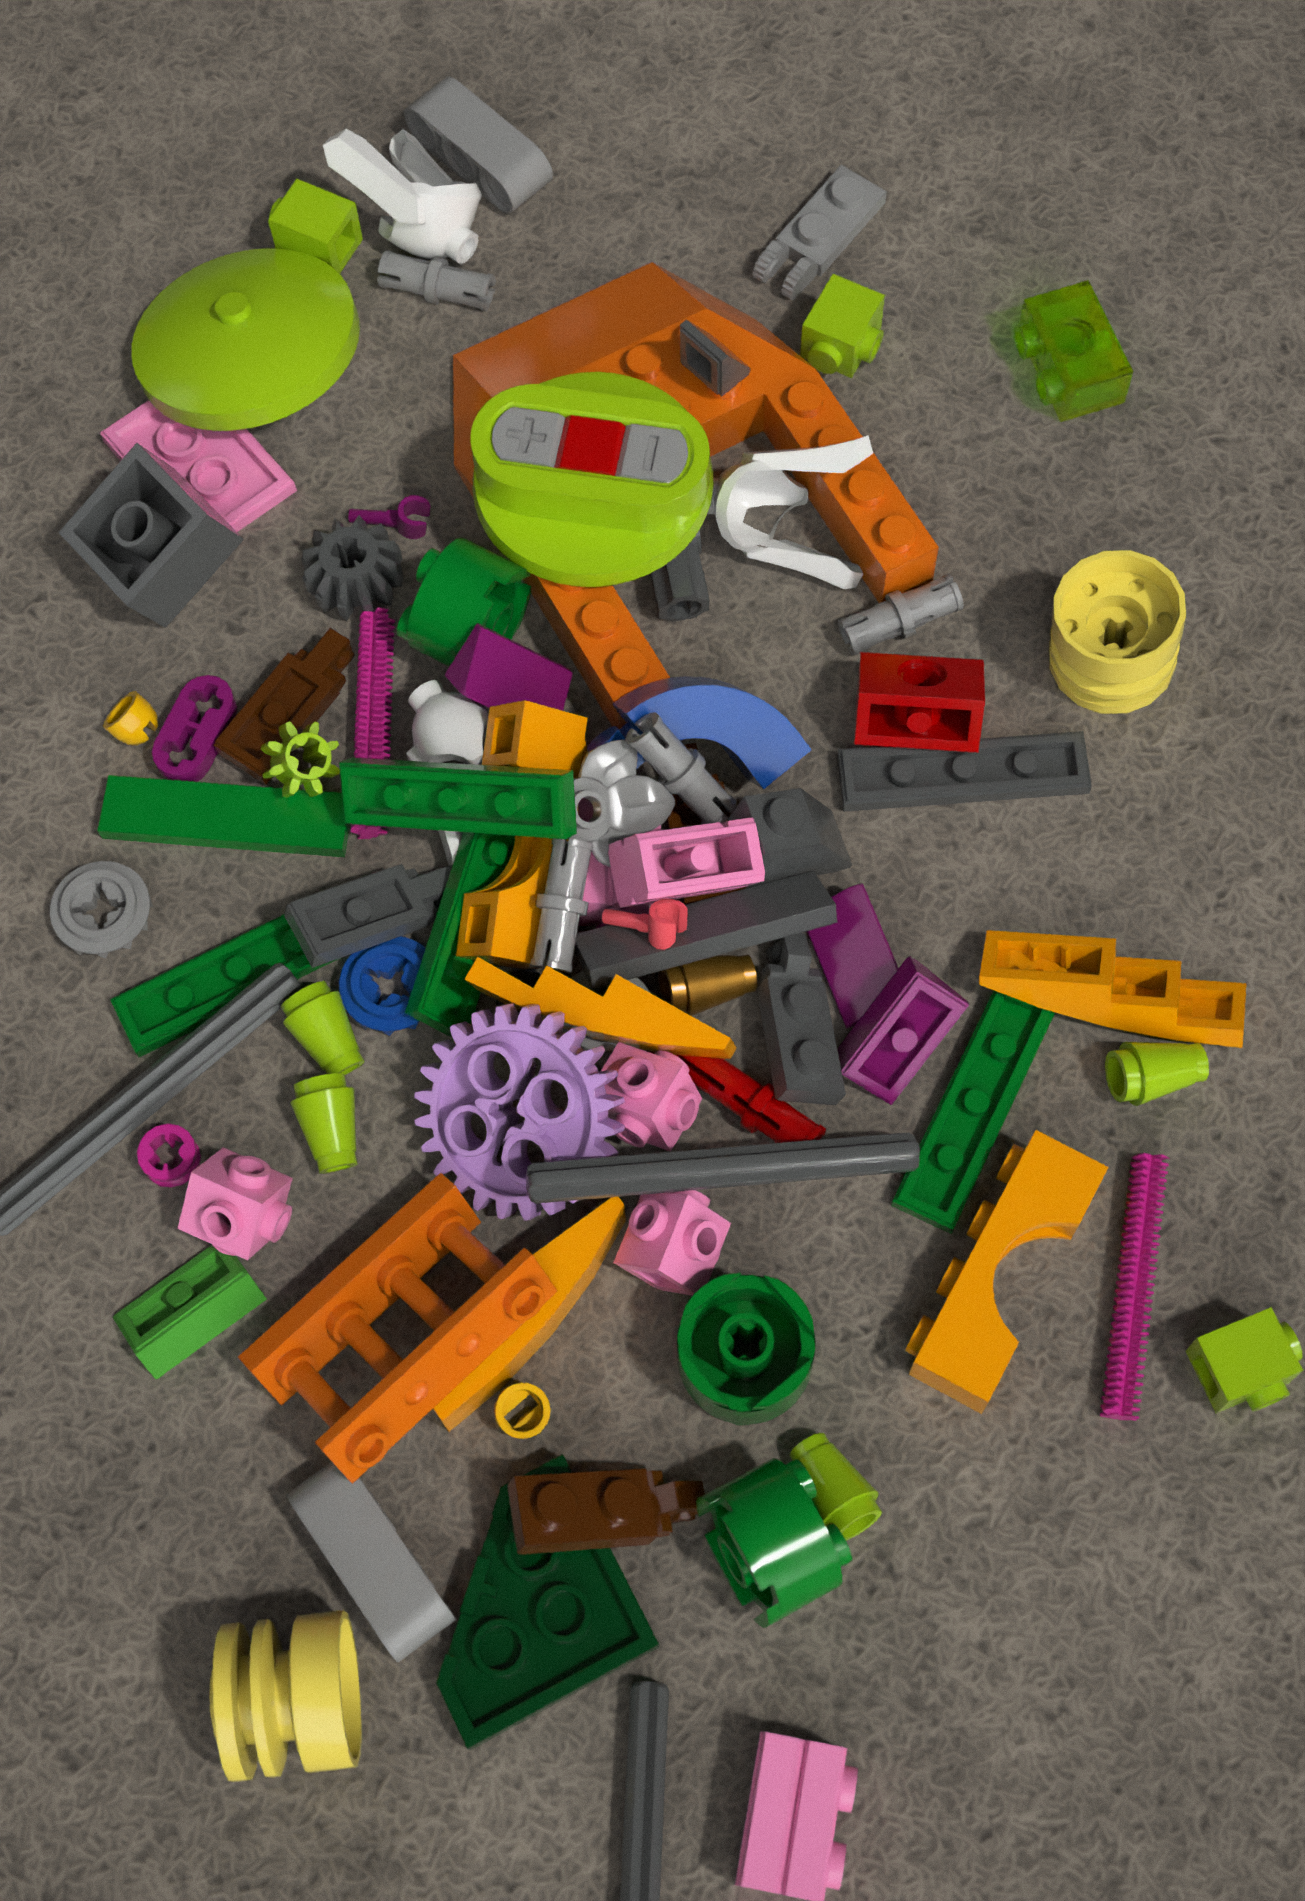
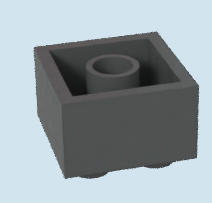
[58,443,244,628]

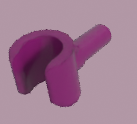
[348,495,431,539]

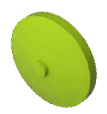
[131,248,360,431]

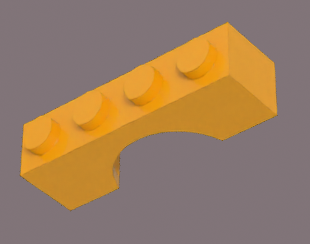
[456,700,587,969]
[905,1130,1109,1414]

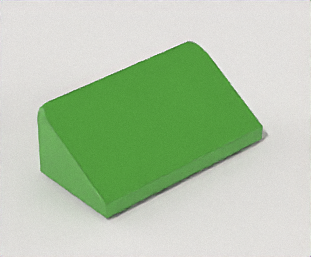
[113,1245,267,1380]

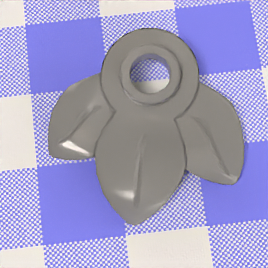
[568,740,675,867]

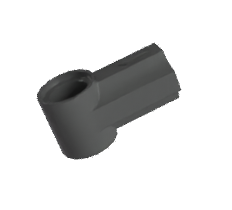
[650,530,709,622]

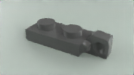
[284,864,453,968]
[756,933,846,1105]

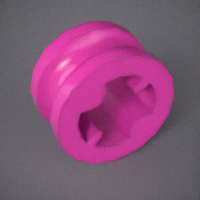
[137,1124,201,1188]

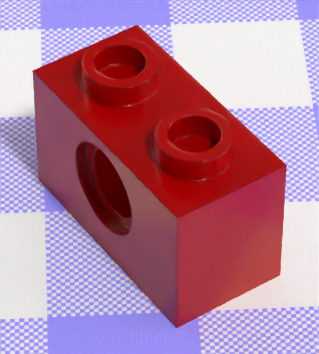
[854,652,985,753]

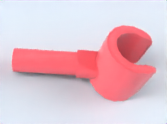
[602,899,688,950]

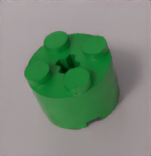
[396,538,531,667]
[677,1273,816,1426]
[696,1458,852,1628]

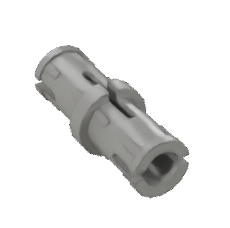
[377,250,496,312]
[838,573,964,656]
[626,712,737,824]
[530,838,594,973]

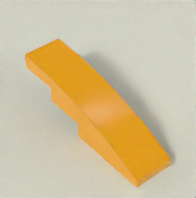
[979,930,1247,1048]
[465,957,737,1059]
[433,1197,626,1432]

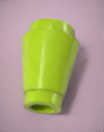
[281,981,365,1076]
[1105,1042,1209,1106]
[290,1073,358,1174]
[790,1433,882,1540]

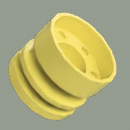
[1049,550,1186,714]
[209,1610,362,1782]

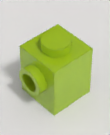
[268,178,363,274]
[800,274,885,378]
[1185,1307,1304,1413]

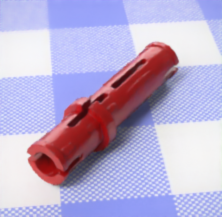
[645,1050,826,1143]

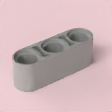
[404,76,553,214]
[286,1462,456,1663]

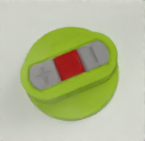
[470,372,714,587]

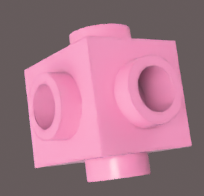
[601,1042,702,1152]
[177,1147,293,1260]
[613,1190,731,1296]

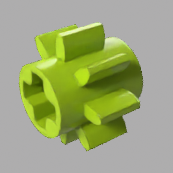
[261,721,340,798]

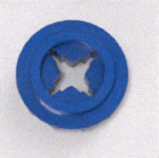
[339,936,426,1036]

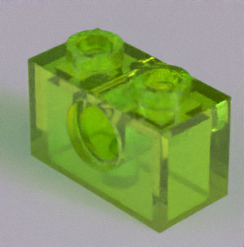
[1014,280,1133,422]

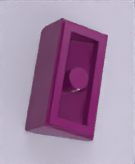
[445,623,573,711]
[806,883,898,1028]
[837,956,969,1105]

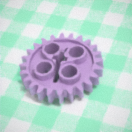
[414,1003,625,1221]

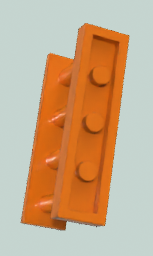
[238,1173,557,1484]

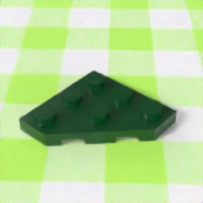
[436,1454,660,1750]

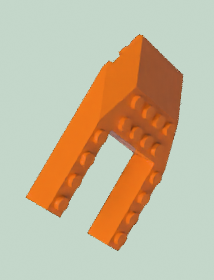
[453,262,939,729]

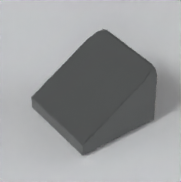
[680,320,751,397]

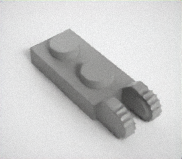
[752,165,887,301]

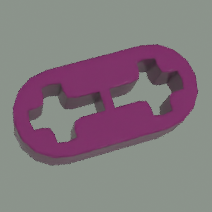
[152,675,238,782]

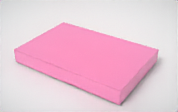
[100,400,297,532]

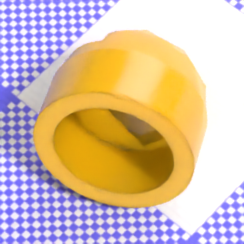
[103,691,158,746]
[494,1383,550,1439]

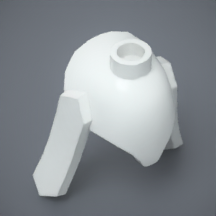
[323,129,482,264]
[707,435,873,589]
[406,680,489,865]

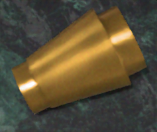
[658,954,757,1016]

